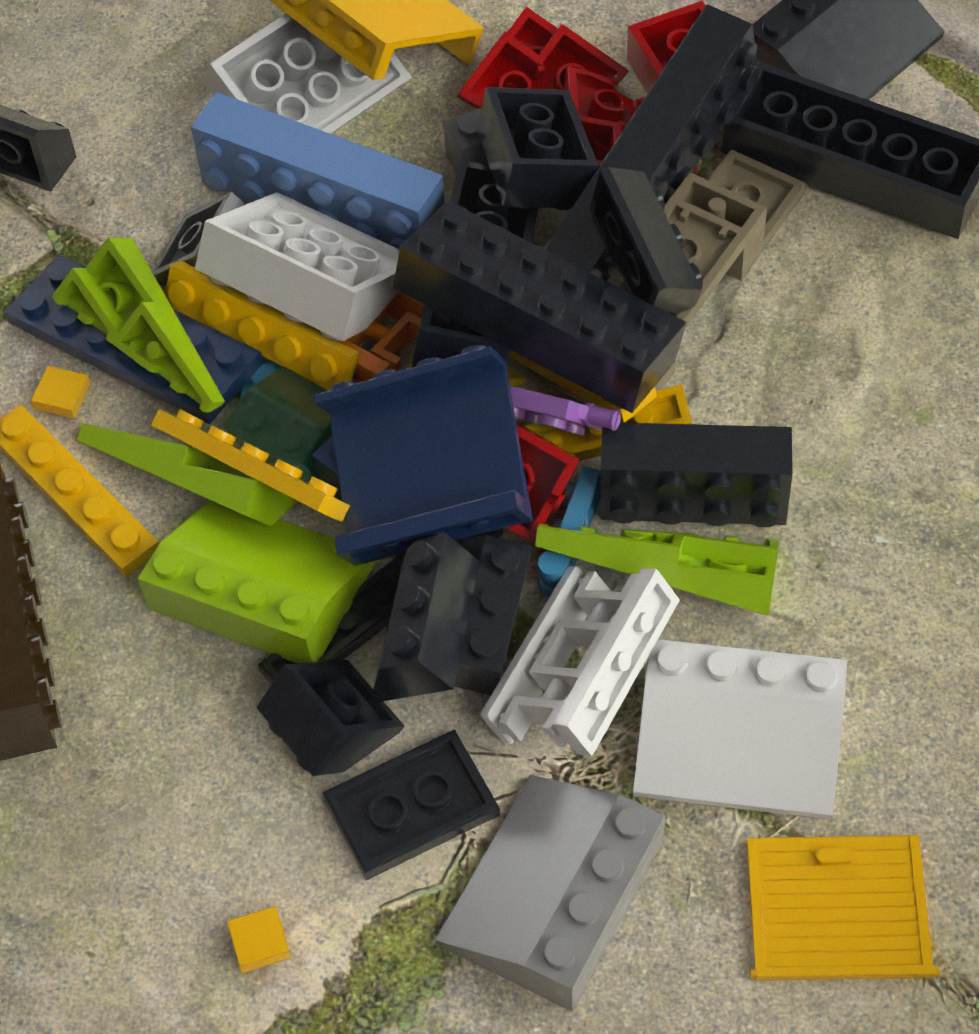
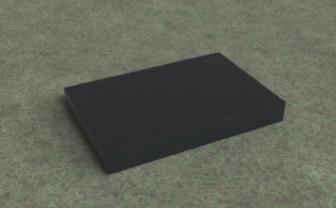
[322,729,500,881]

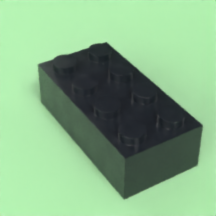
[600,423,793,527]

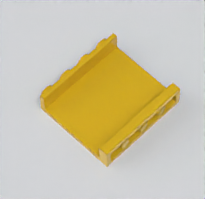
[269,0,484,80]

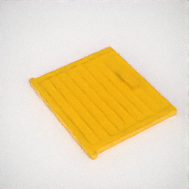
[746,835,939,981]

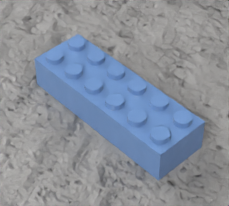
[191,92,445,250]

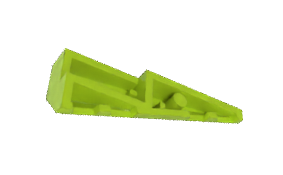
[52,237,225,412]
[77,423,308,526]
[535,524,780,616]

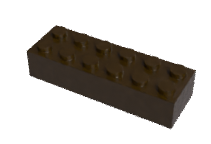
[0,464,62,761]

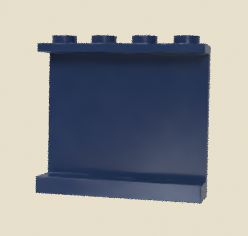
[314,345,533,566]

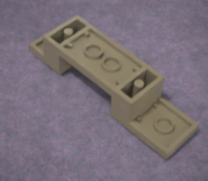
[552,150,806,405]

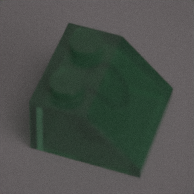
[223,366,333,483]

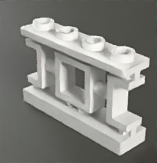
[481,566,680,756]

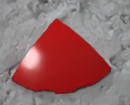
[457,6,629,109]
[563,66,697,174]

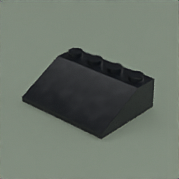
[753,0,944,100]

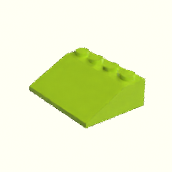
[138,500,376,664]

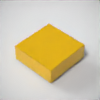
[31,366,91,419]
[227,906,291,974]

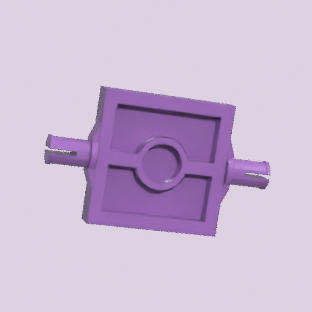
[510,386,621,436]

